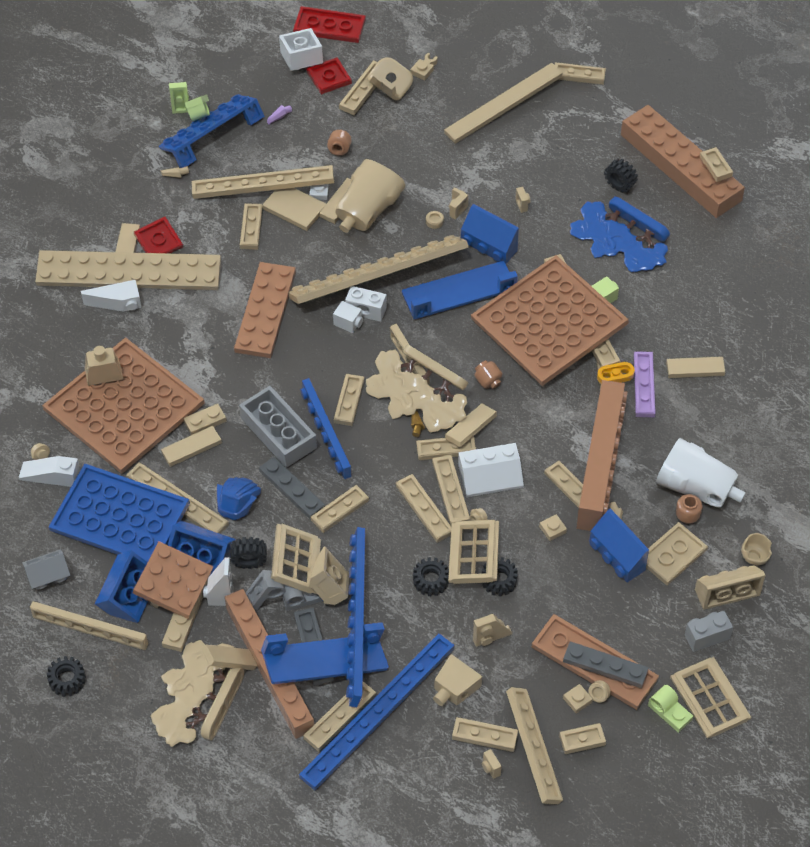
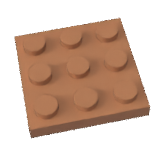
[133,541,213,619]

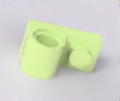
[169,82,189,114]
[185,94,210,121]
[648,685,693,733]

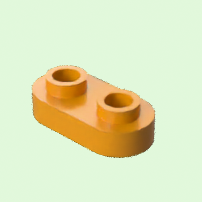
[597,362,635,384]

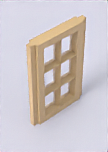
[448,520,499,584]
[271,524,321,594]
[670,657,751,739]

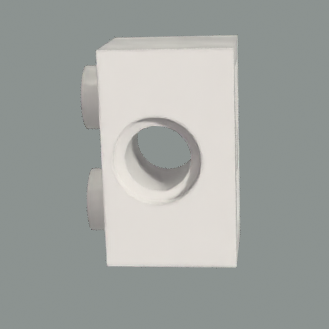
[345,286,387,322]

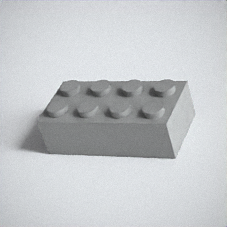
[239,386,317,468]

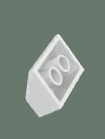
[458,443,524,497]

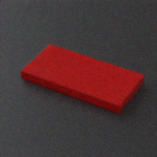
[293,6,366,43]

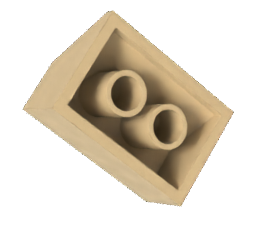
[695,565,765,610]

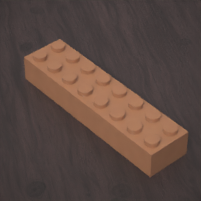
[621,105,745,218]
[576,380,628,531]

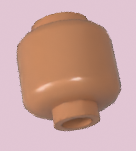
[327,130,352,156]
[474,360,502,389]
[676,494,703,523]

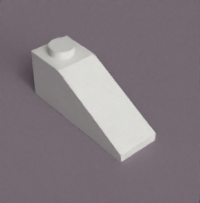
[81,280,141,312]
[19,456,80,487]
[203,557,234,606]

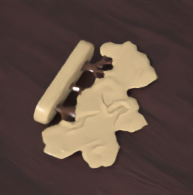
[366,344,468,433]
[151,640,244,747]

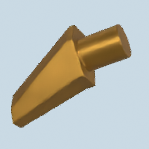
[411,411,425,437]

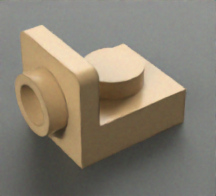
[449,188,468,220]

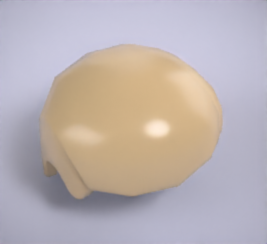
[741,533,772,566]

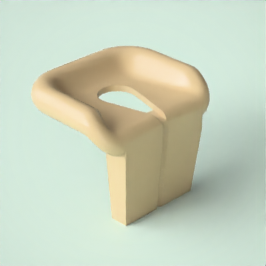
[367,57,413,100]

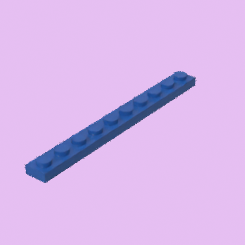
[346,527,365,708]
[299,634,454,790]

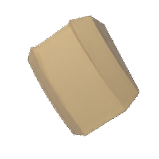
[309,547,349,605]

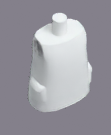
[656,438,745,507]

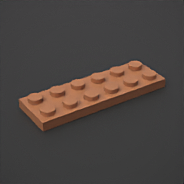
[234,262,296,358]
[531,614,659,710]

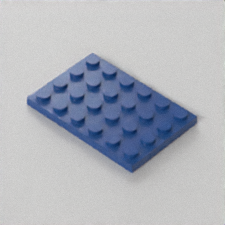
[49,463,190,562]

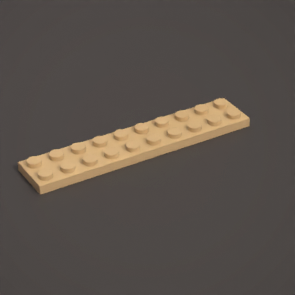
[288,235,468,304]
[35,250,221,290]

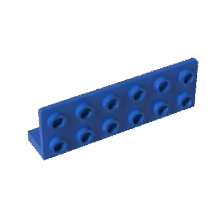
[159,94,265,168]
[402,261,518,319]
[261,622,389,684]

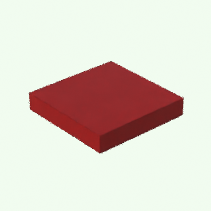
[307,57,352,95]
[134,217,183,254]

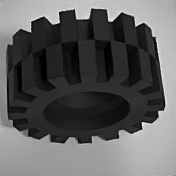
[604,158,638,193]
[231,537,267,569]
[413,557,449,597]
[482,557,518,596]
[47,656,86,697]

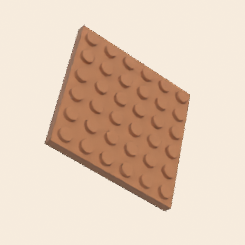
[471,255,629,386]
[42,338,205,474]

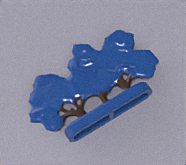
[570,197,670,272]

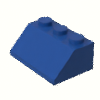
[461,204,519,264]
[589,508,649,583]
[168,521,236,576]
[95,550,148,623]

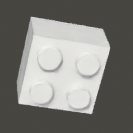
[279,28,323,71]

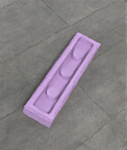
[633,352,655,417]

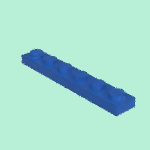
[300,378,351,479]

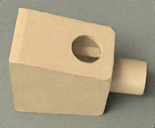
[85,346,123,386]
[433,654,482,706]

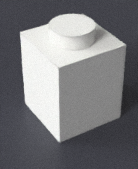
[333,301,363,333]

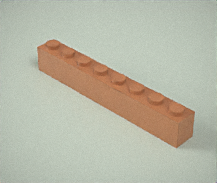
[225,589,314,739]

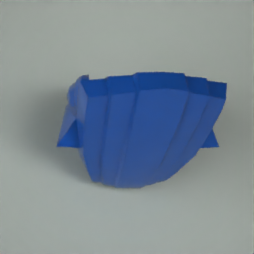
[217,477,261,520]

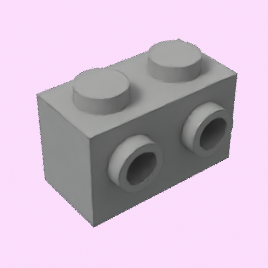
[22,549,70,590]
[685,611,733,652]

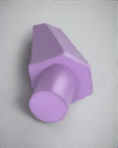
[267,105,292,124]

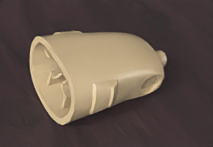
[335,159,406,233]

